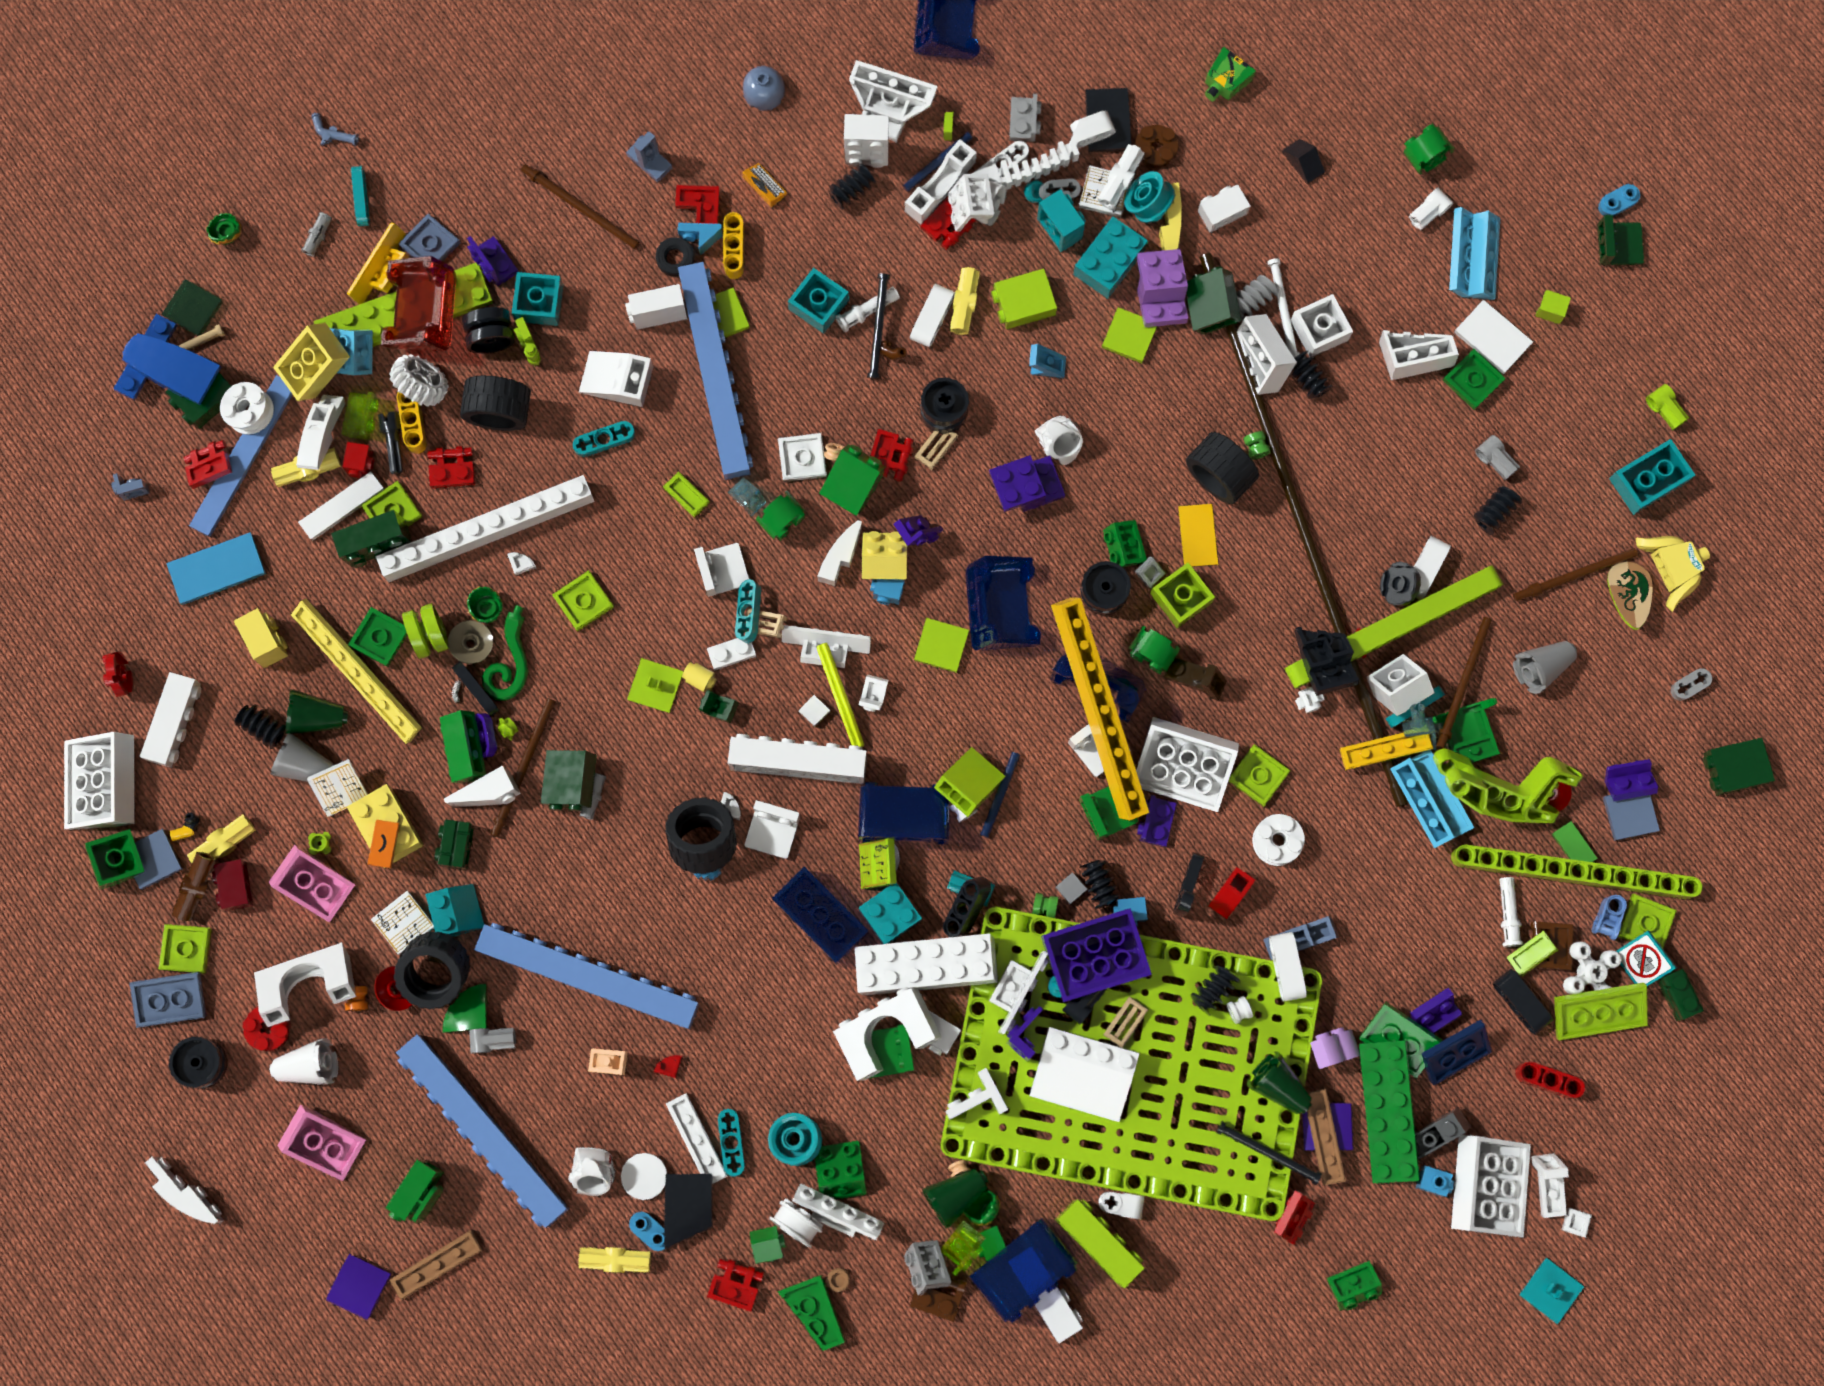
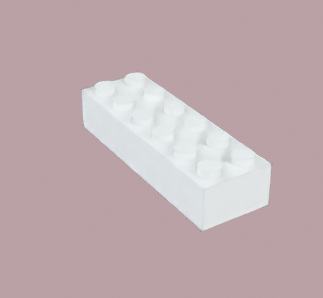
[728,734,867,784]
[855,934,998,996]

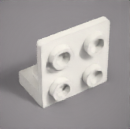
[948,174,994,231]
[694,543,749,597]
[1068,724,1130,777]
[744,800,800,859]

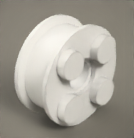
[220,382,274,435]
[1252,814,1305,866]
[769,1198,824,1248]

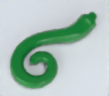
[482,605,528,701]

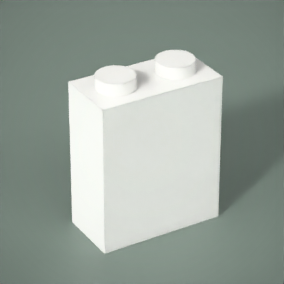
[625,284,687,330]

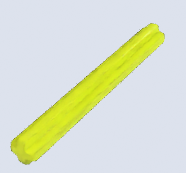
[817,643,864,747]

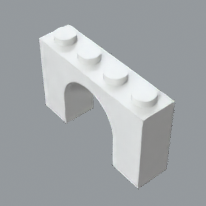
[254,943,356,1027]
[833,987,942,1081]

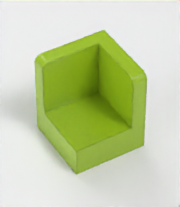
[1535,290,1571,324]

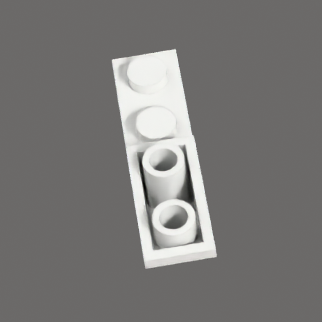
[296,395,345,470]
[145,1157,224,1224]

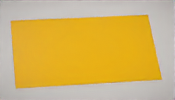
[1178,504,1218,566]

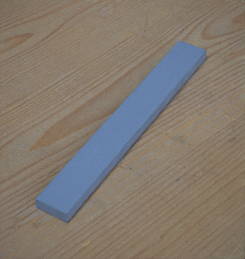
[189,375,293,537]

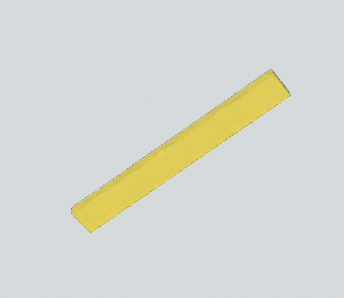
[291,599,422,744]

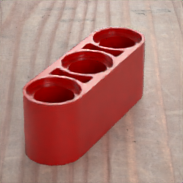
[1515,1062,1585,1099]

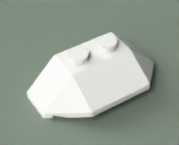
[849,60,937,123]

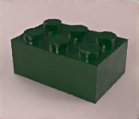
[331,510,413,568]

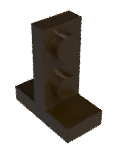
[1164,658,1227,701]

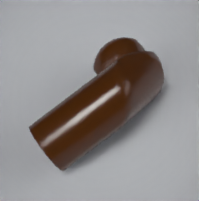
[880,341,907,360]

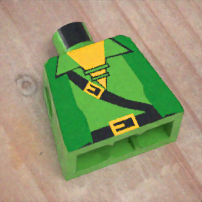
[1205,47,1256,101]

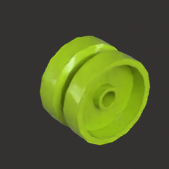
[402,603,449,659]

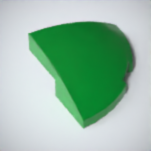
[442,984,488,1033]

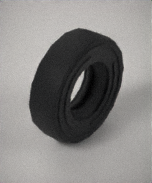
[655,237,694,277]

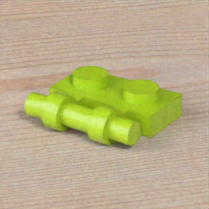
[514,317,541,366]

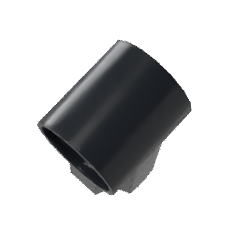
[1062,989,1107,1025]

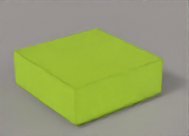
[943,112,953,141]

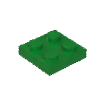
[1442,349,1506,410]
[348,607,407,667]

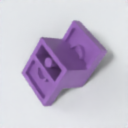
[1137,249,1188,328]

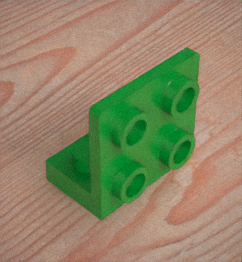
[1079,786,1138,841]
[870,1025,914,1078]
[815,1141,867,1199]

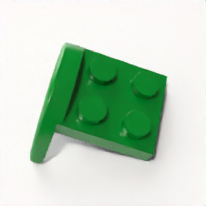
[1432,698,1500,763]

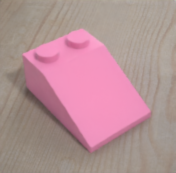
[269,845,355,923]
[277,1105,366,1181]

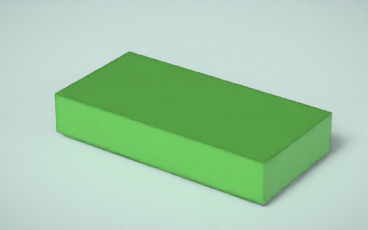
[1552,821,1598,871]

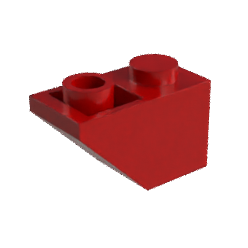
[1208,867,1255,919]

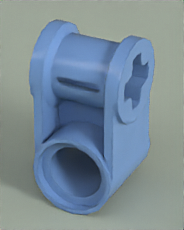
[1592,895,1627,940]

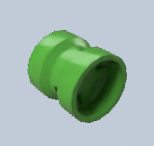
[1243,431,1271,460]
[1032,893,1058,918]

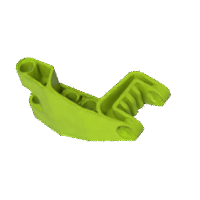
[1433,748,1583,823]

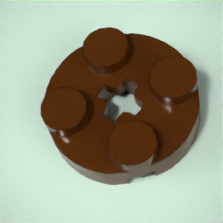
[1135,125,1178,168]

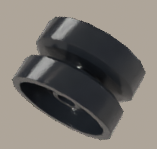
[462,307,515,354]
[920,377,969,434]
[1080,561,1131,616]
[169,1037,228,1089]

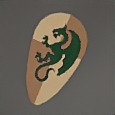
[1607,562,1653,630]

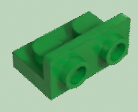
[1103,520,1147,568]
[1327,1260,1382,1311]

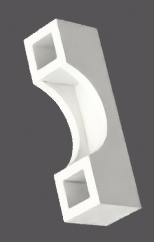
[905,139,976,224]

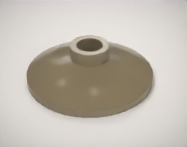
[448,620,493,664]

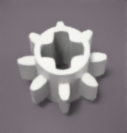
[1295,687,1325,713]

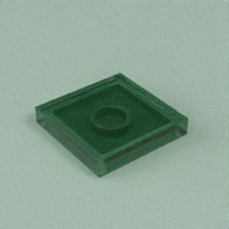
[161,279,223,336]

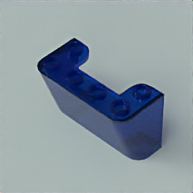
[969,1217,1078,1323]

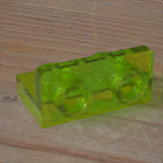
[342,392,379,440]

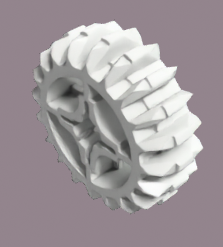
[389,354,449,407]

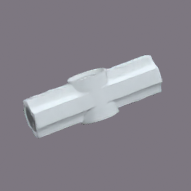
[1098,145,1144,209]

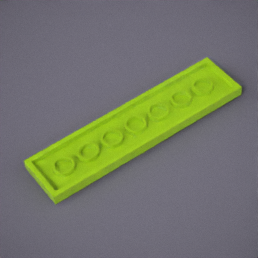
[314,263,493,347]

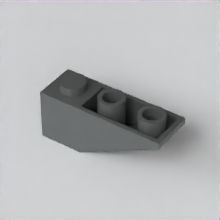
[1416,1107,1471,1160]

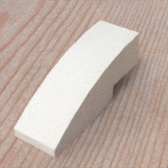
[817,520,862,586]

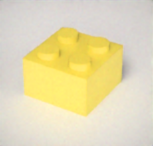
[862,531,907,579]
[234,608,288,668]

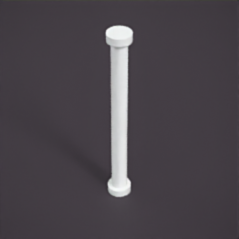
[1267,258,1300,358]

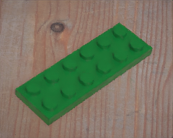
[1359,1040,1420,1183]

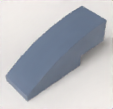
[1263,916,1339,961]

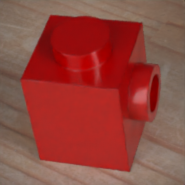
[342,442,374,478]

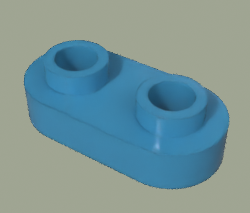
[1598,184,1640,217]
[629,1212,665,1251]

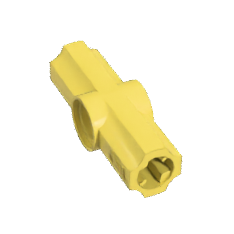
[950,267,980,335]
[271,448,341,487]
[187,814,256,863]
[579,1247,651,1272]

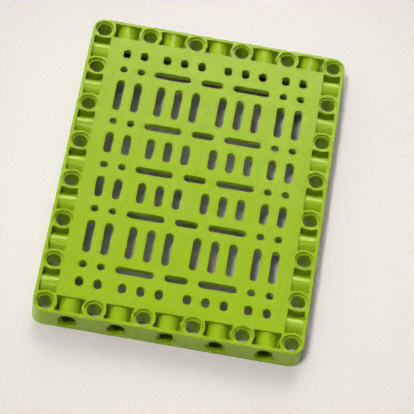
[941,907,1322,1221]

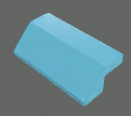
[1449,207,1500,300]
[1390,750,1474,848]

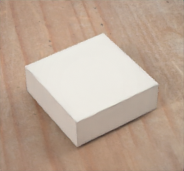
[799,695,830,727]
[1562,1208,1592,1238]

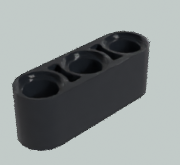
[943,877,991,938]
[1492,969,1553,1035]

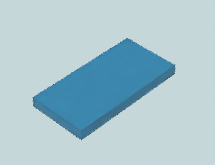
[166,532,266,605]

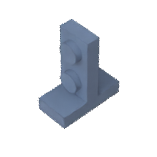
[626,131,672,183]

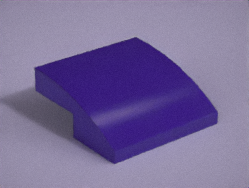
[1303,1103,1353,1150]
[326,1254,391,1321]

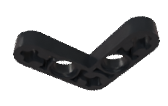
[1173,852,1204,917]

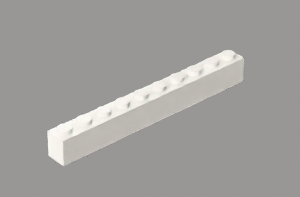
[375,475,595,583]

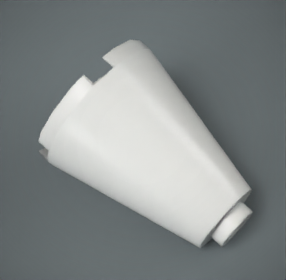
[270,1038,338,1085]

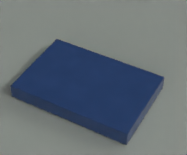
[1421,1019,1492,1086]

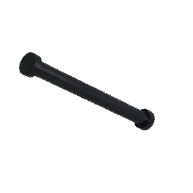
[867,273,891,379]
[1216,1121,1322,1185]

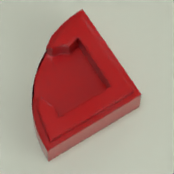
[654,1055,683,1078]

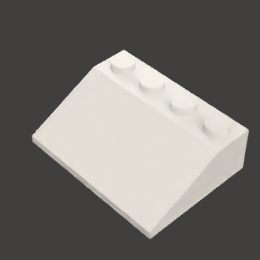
[1136,717,1239,812]
[64,732,134,830]
[1030,1027,1139,1122]
[1451,1135,1531,1238]

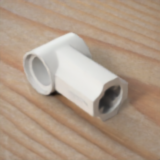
[1409,187,1454,230]

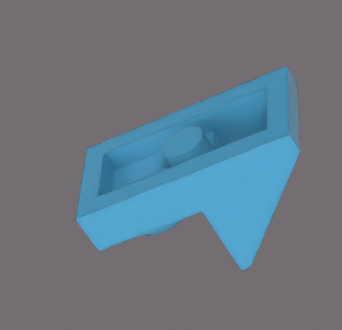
[678,223,723,255]
[1029,344,1066,378]

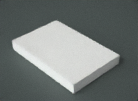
[1454,300,1533,375]

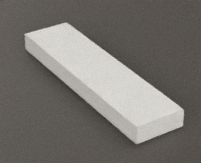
[298,472,384,541]
[666,1093,728,1184]

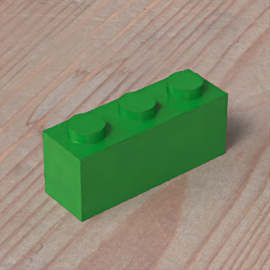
[439,710,486,783]

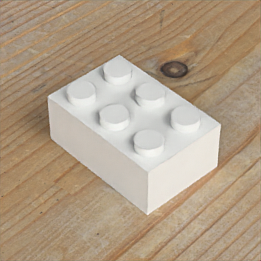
[844,114,889,168]

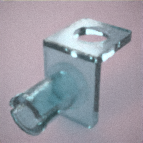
[1402,703,1437,750]

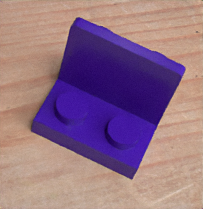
[467,236,518,287]
[1007,1006,1043,1062]

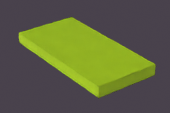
[1554,983,1648,1041]

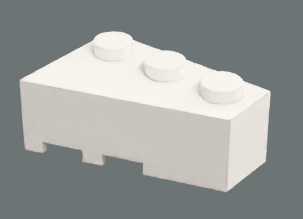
[1237,314,1297,395]
[1379,330,1459,380]

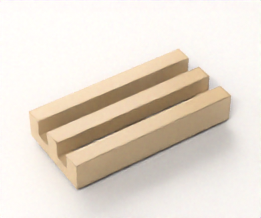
[915,431,958,470]
[744,609,787,638]
[1103,997,1148,1048]

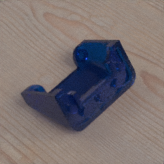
[914,0,980,60]
[966,556,1041,651]
[1050,651,1146,723]
[858,782,950,845]

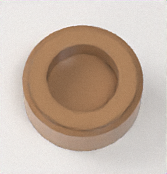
[826,1268,850,1292]

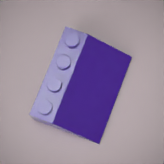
[1041,908,1152,1002]

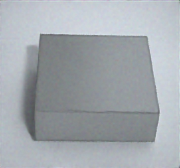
[1135,557,1166,589]
[1055,872,1087,904]

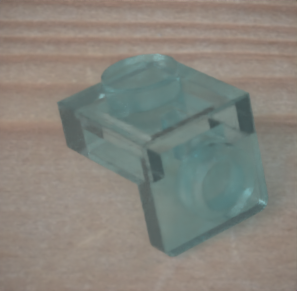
[728,477,767,516]

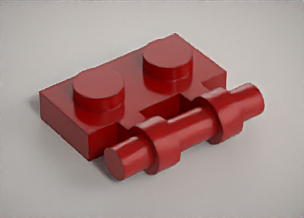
[920,198,976,250]
[870,429,914,482]
[183,440,232,489]
[427,446,475,489]
[1274,1191,1315,1245]
[707,1258,764,1312]

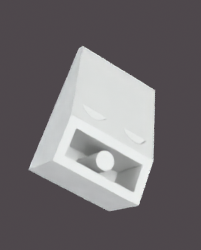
[579,351,653,407]

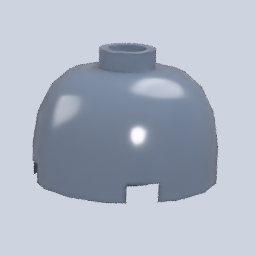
[742,66,785,111]

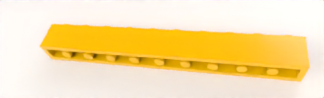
[1051,597,1149,821]

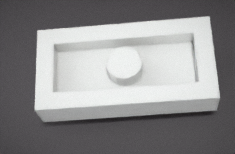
[707,638,756,671]

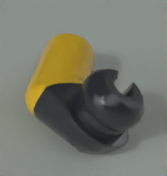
[170,812,199,841]

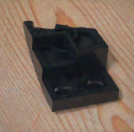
[1295,627,1359,696]
[664,1174,713,1249]

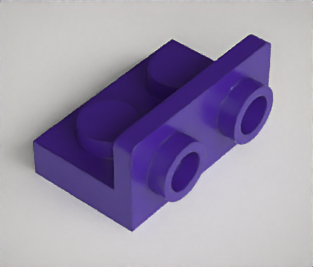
[894,515,944,546]
[1605,759,1659,801]
[1137,795,1176,848]
[1410,988,1462,1034]

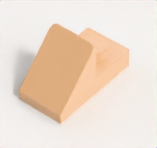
[588,1049,628,1076]

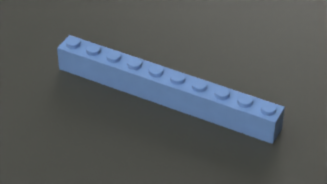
[678,262,753,480]
[474,923,700,1030]
[396,1034,569,1228]

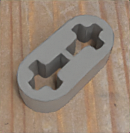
[1039,179,1081,200]
[1671,668,1712,701]

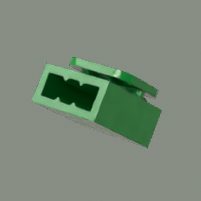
[819,444,886,516]
[385,1159,444,1223]

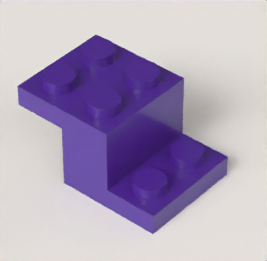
[989,455,1065,512]

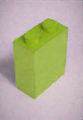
[991,268,1057,330]
[934,747,1005,817]

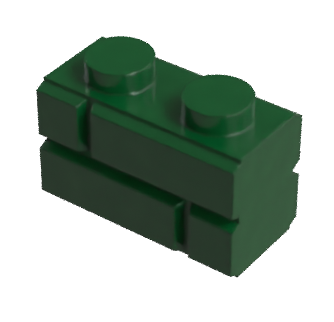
[435,820,474,870]
[1657,968,1704,1021]

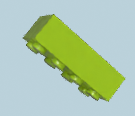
[1055,1199,1144,1288]

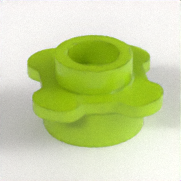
[497,717,518,740]
[308,832,331,855]

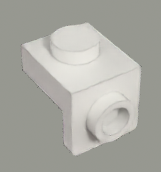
[859,674,889,712]

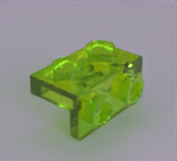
[941,1220,985,1276]

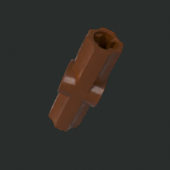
[172,852,215,921]

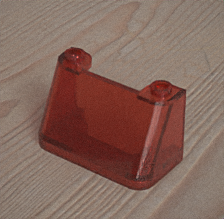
[381,256,456,351]

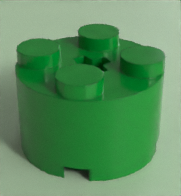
[1404,124,1455,175]
[755,490,806,541]
[1128,626,1180,674]

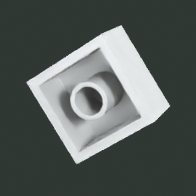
[1291,294,1353,357]
[1366,654,1434,716]

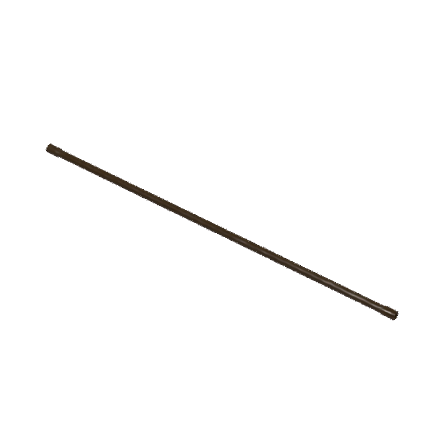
[1199,253,1409,807]

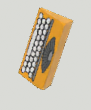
[742,163,787,208]

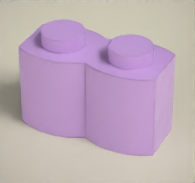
[1310,1027,1360,1069]

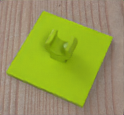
[627,658,684,713]

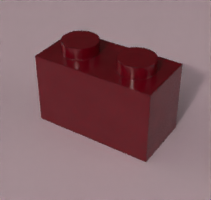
[212,859,254,911]

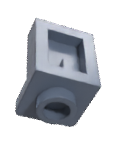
[112,473,150,500]

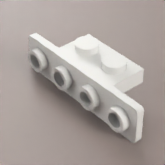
[782,625,871,668]
[989,951,1049,1035]
[792,1184,884,1240]

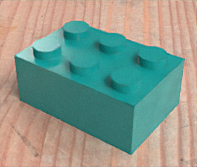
[1073,216,1148,299]
[1609,439,1695,515]

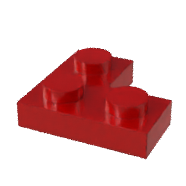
[675,185,720,224]

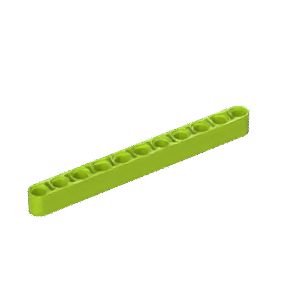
[1284,565,1504,689]
[1451,845,1702,899]

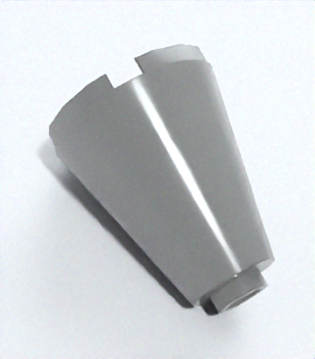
[1513,641,1577,694]
[270,733,335,782]

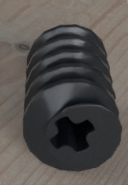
[829,164,876,210]
[1292,350,1333,399]
[1474,486,1522,535]
[234,704,286,749]
[1079,860,1120,910]
[1190,965,1241,1016]

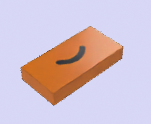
[367,819,400,869]

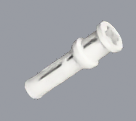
[836,286,900,333]
[1499,877,1524,947]

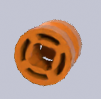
[345,986,368,1011]

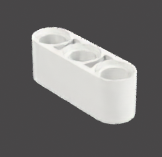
[910,283,955,348]
[1414,535,1451,600]
[1269,932,1306,1002]

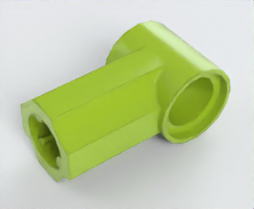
[1646,384,1689,430]

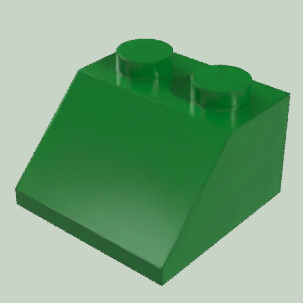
[85,829,145,890]

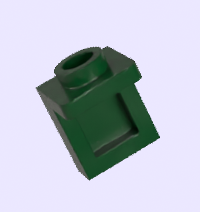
[699,690,739,724]

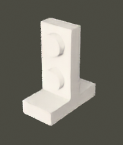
[945,1068,1008,1120]
[1532,1154,1568,1218]

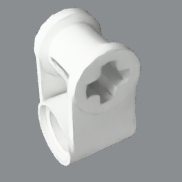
[1098,1192,1145,1220]

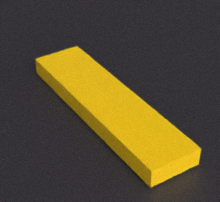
[1339,727,1433,771]

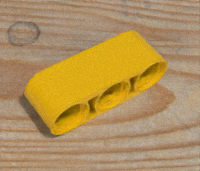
[723,212,744,279]
[397,393,427,454]

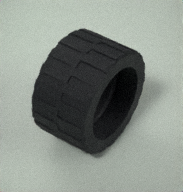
[460,375,531,431]
[1186,432,1259,504]
[665,797,737,874]
[394,931,470,1009]

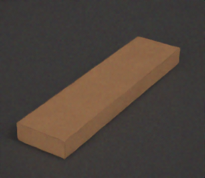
[1307,1089,1346,1186]
[390,1230,483,1300]

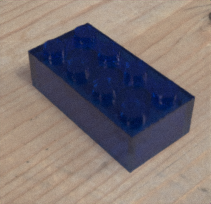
[772,867,869,965]

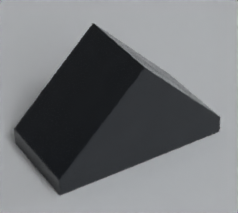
[1282,139,1325,185]

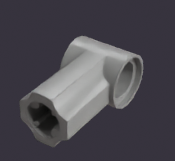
[1475,435,1520,480]
[469,1028,516,1054]

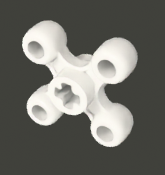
[1563,942,1621,994]

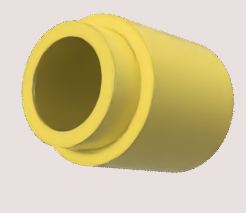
[682,662,717,692]

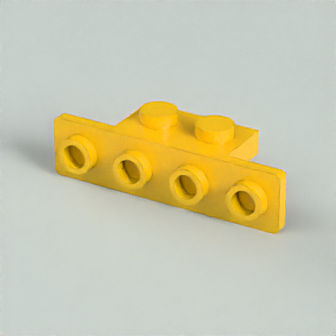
[347,222,410,305]

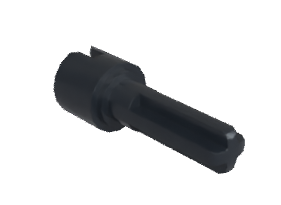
[378,411,403,474]

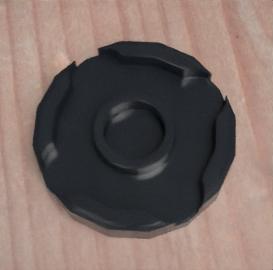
[1380,562,1421,607]

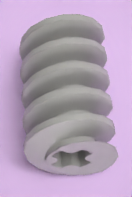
[1236,275,1279,321]

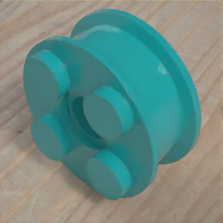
[1124,171,1175,223]
[768,1113,822,1166]

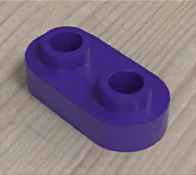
[475,713,498,758]

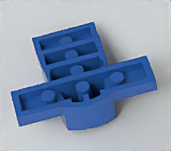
[113,314,221,405]

